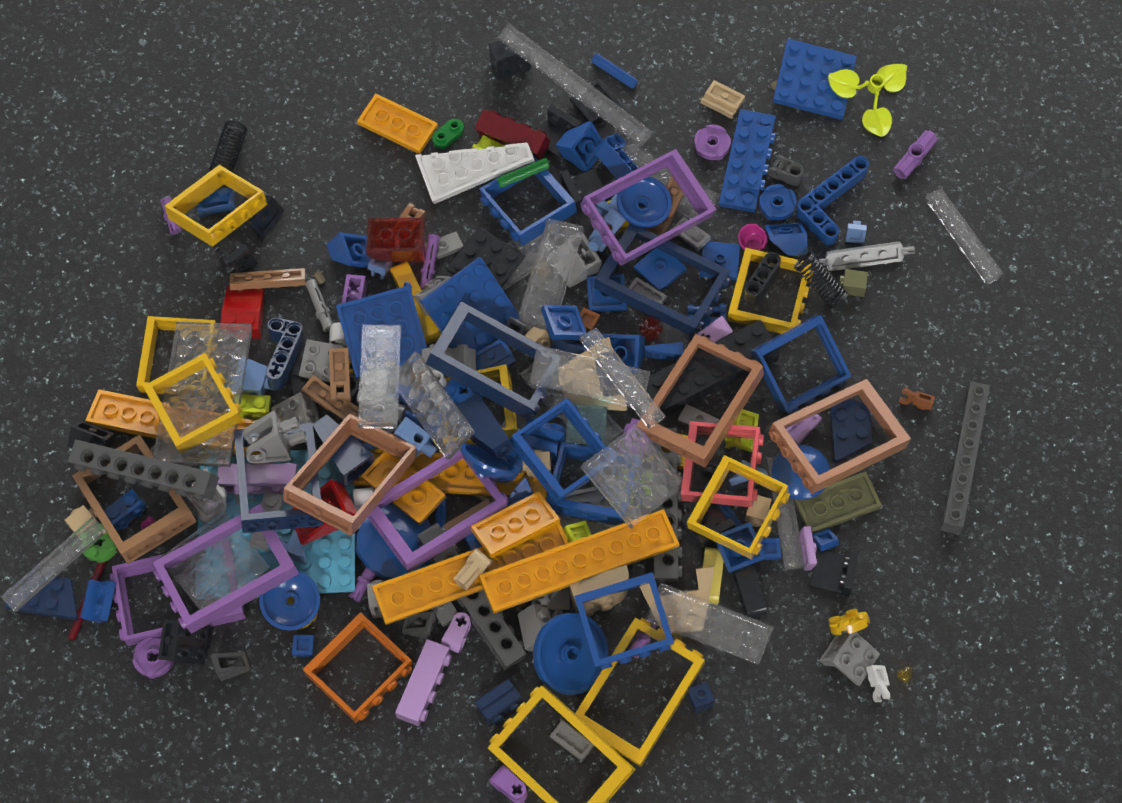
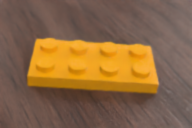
[357,93,438,154]
[361,451,446,525]
[471,491,560,559]

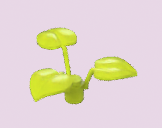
[828,64,907,137]

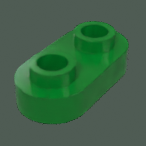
[432,119,464,149]

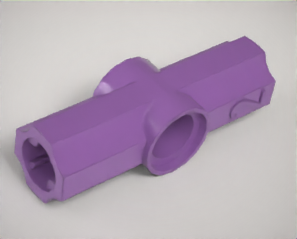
[893,130,938,179]

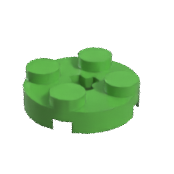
[81,523,120,563]

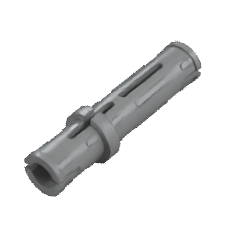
[306,279,333,332]

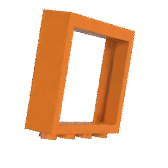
[303,612,413,723]

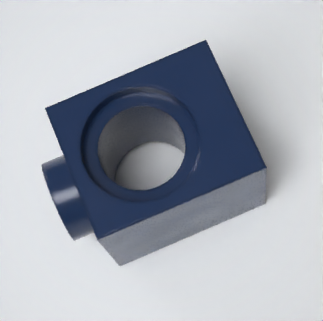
[687,682,715,713]

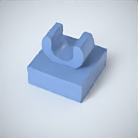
[845,220,867,244]
[368,255,393,279]

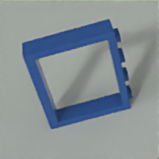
[479,156,577,246]
[750,315,851,414]
[510,398,615,504]
[546,442,638,526]
[574,572,674,670]

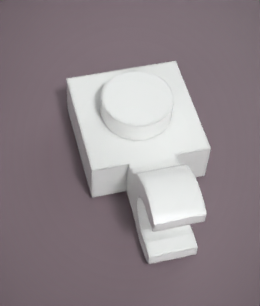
[866,665,890,702]

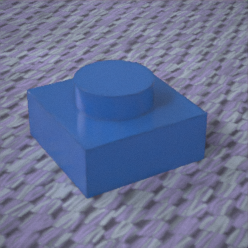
[812,528,839,551]
[761,538,781,560]
[292,635,314,657]

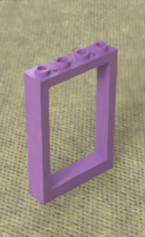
[581,149,717,266]
[367,445,509,573]
[153,504,299,634]
[110,539,246,646]

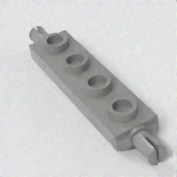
[814,241,915,271]

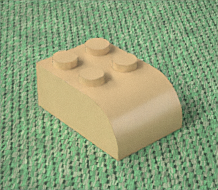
[569,565,629,617]

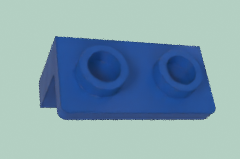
[104,489,147,531]
[80,580,116,623]

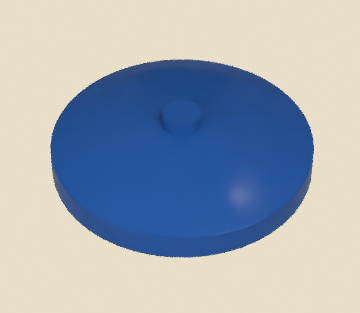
[357,505,431,580]
[533,613,608,695]

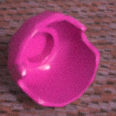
[738,224,768,251]

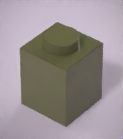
[839,269,868,297]

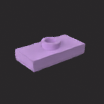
[786,406,822,445]
[798,526,817,571]

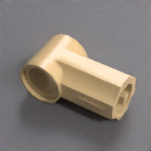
[453,549,492,591]

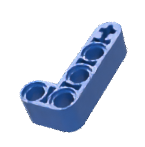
[594,134,638,179]

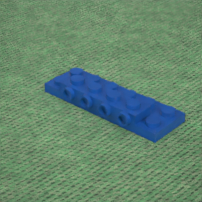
[719,109,776,213]

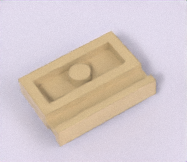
[701,80,745,119]

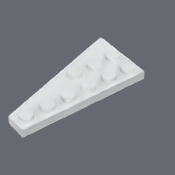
[415,143,535,204]

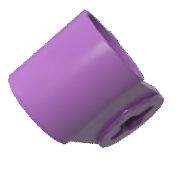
[489,765,527,803]

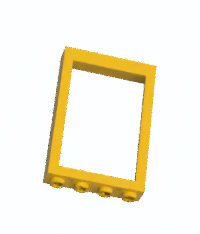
[575,618,705,767]
[488,686,636,803]

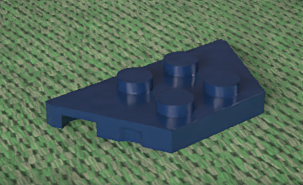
[829,391,872,463]
[4,573,79,621]

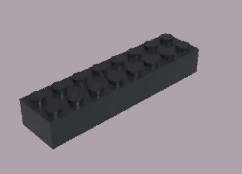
[627,320,780,422]

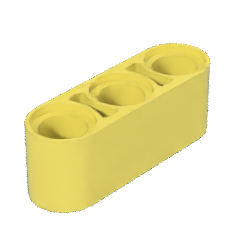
[703,547,724,604]

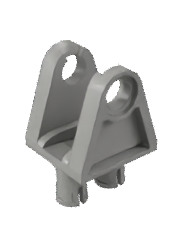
[244,411,307,464]

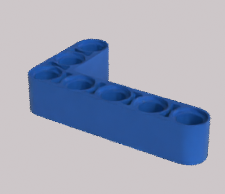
[796,156,869,246]

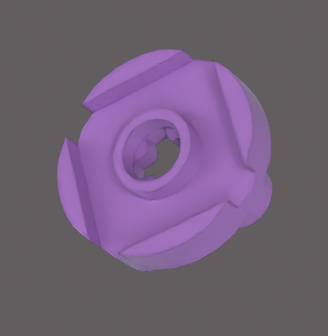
[694,125,731,160]
[133,637,174,679]

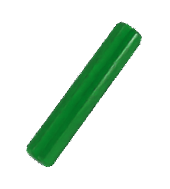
[497,158,550,188]

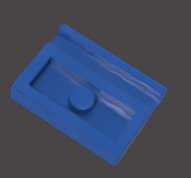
[476,339,517,370]

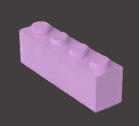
[217,463,298,494]
[395,639,452,726]

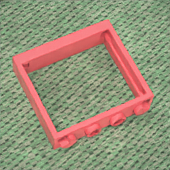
[681,421,764,507]

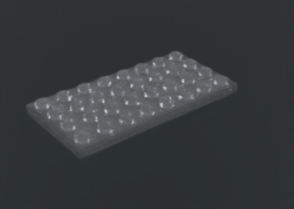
[153,322,252,467]

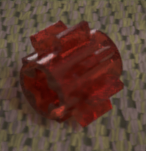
[639,316,663,341]

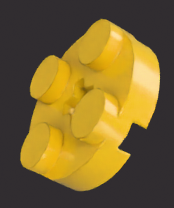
[828,609,870,635]

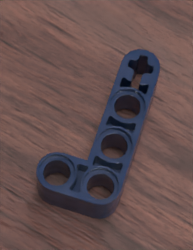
[266,318,304,390]

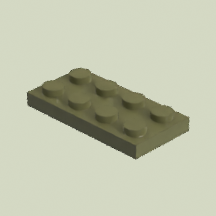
[794,471,882,534]

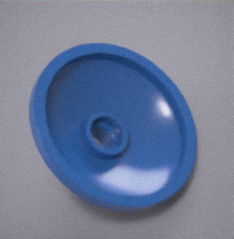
[616,176,672,228]
[460,444,516,479]
[771,444,830,500]
[259,571,320,630]

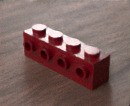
[474,109,551,160]

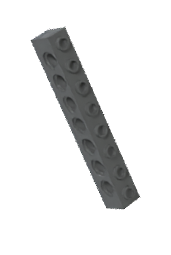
[940,381,990,535]
[653,428,682,584]
[68,439,219,501]
[417,523,527,671]

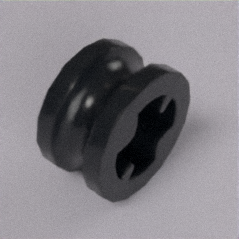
[701,462,718,479]

